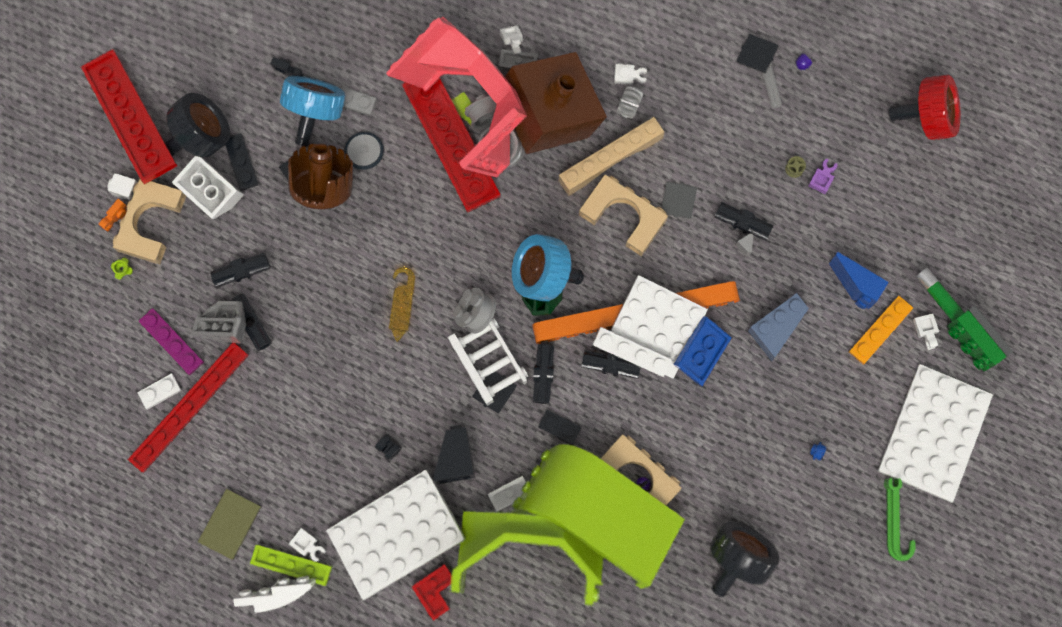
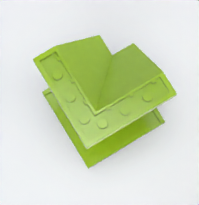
[451,512,603,606]

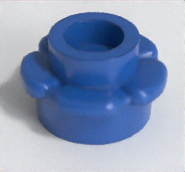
[810,442,827,461]

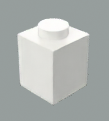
[108,173,138,201]

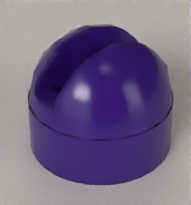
[796,54,812,70]
[636,477,651,492]

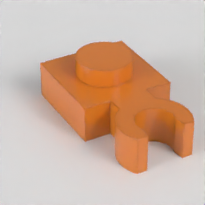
[98,199,127,232]

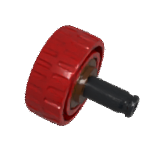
[889,75,961,140]

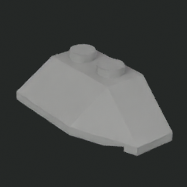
[191,301,246,343]

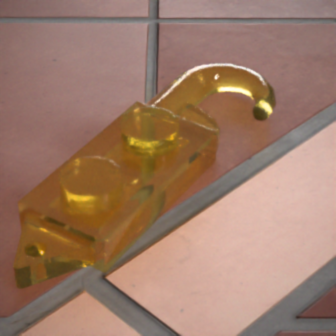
[389,267,415,342]

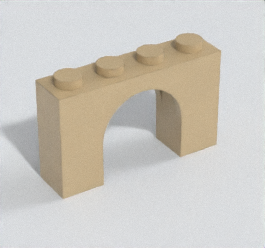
[579,175,668,256]
[113,179,186,265]
[601,435,681,505]

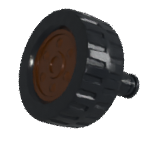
[165,93,230,158]
[710,521,780,597]

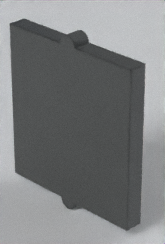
[662,182,697,219]

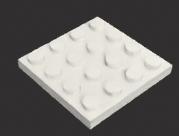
[610,275,708,378]

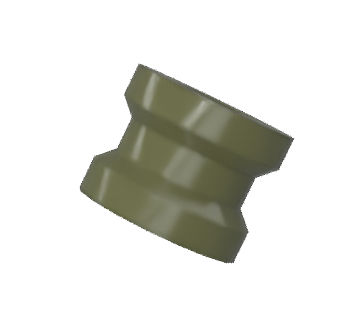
[785,156,806,178]

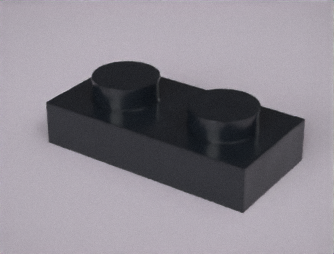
[538,410,581,445]

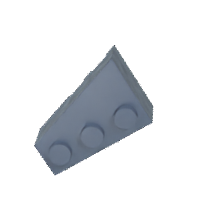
[748,293,809,361]

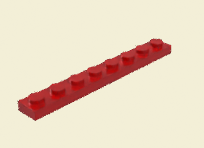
[128,343,249,473]

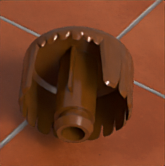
[288,143,353,210]

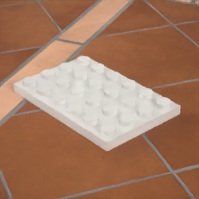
[878,364,993,503]
[326,470,466,600]

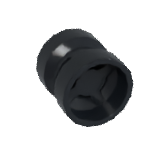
[375,434,402,461]

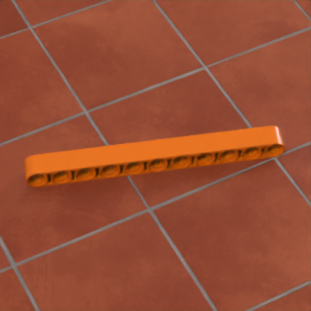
[532,282,740,344]

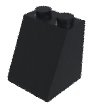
[433,425,475,485]

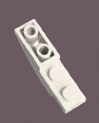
[233,576,316,613]

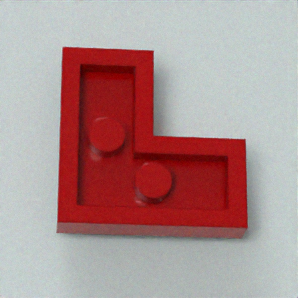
[412,564,452,621]

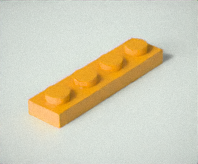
[849,296,913,365]

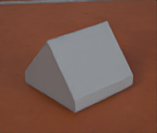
[735,234,754,257]

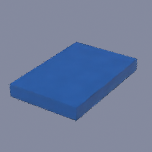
[673,316,732,386]

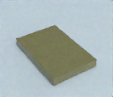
[198,489,261,560]

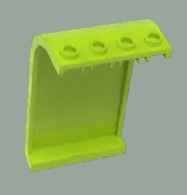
[511,444,685,589]

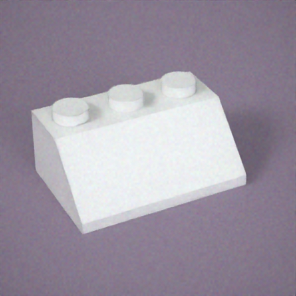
[172,156,244,219]

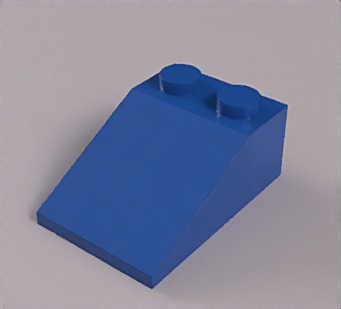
[829,252,889,309]

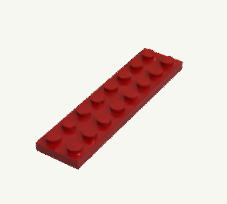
[81,49,177,185]
[402,78,501,213]

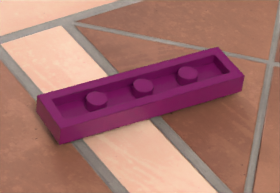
[139,308,204,375]

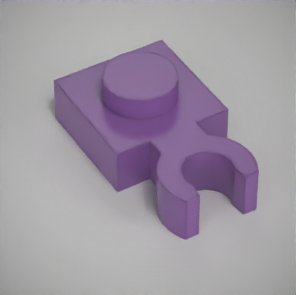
[808,159,837,194]

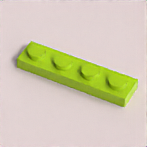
[250,545,332,586]

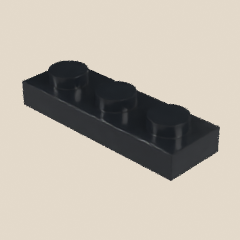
[225,134,259,191]

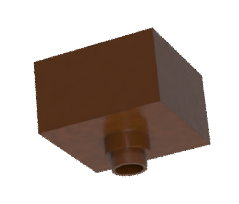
[505,52,607,154]

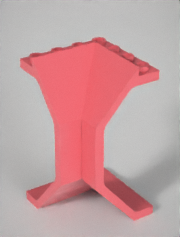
[386,16,527,177]

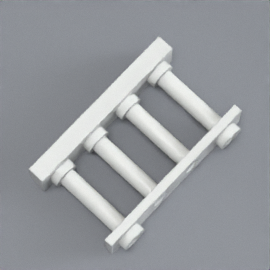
[448,318,528,406]

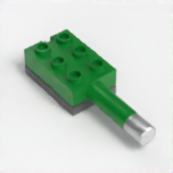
[916,268,1013,372]

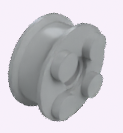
[465,94,497,130]
[453,288,496,334]

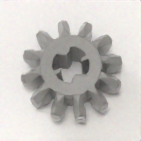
[617,86,643,119]

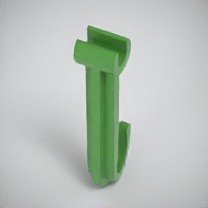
[884,478,915,561]

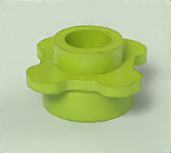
[111,258,133,280]

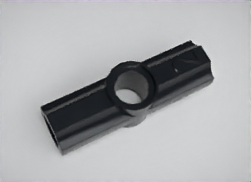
[714,202,774,241]
[210,253,270,288]
[231,294,272,351]
[533,344,554,404]
[581,351,641,379]

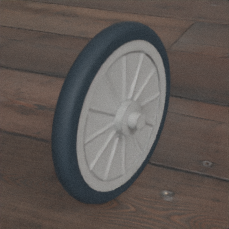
[344,132,384,170]

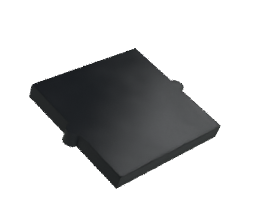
[736,34,779,74]
[472,372,517,414]

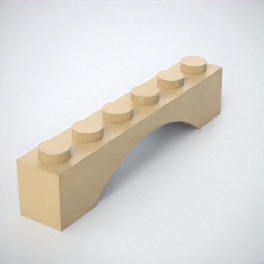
[559,117,664,196]

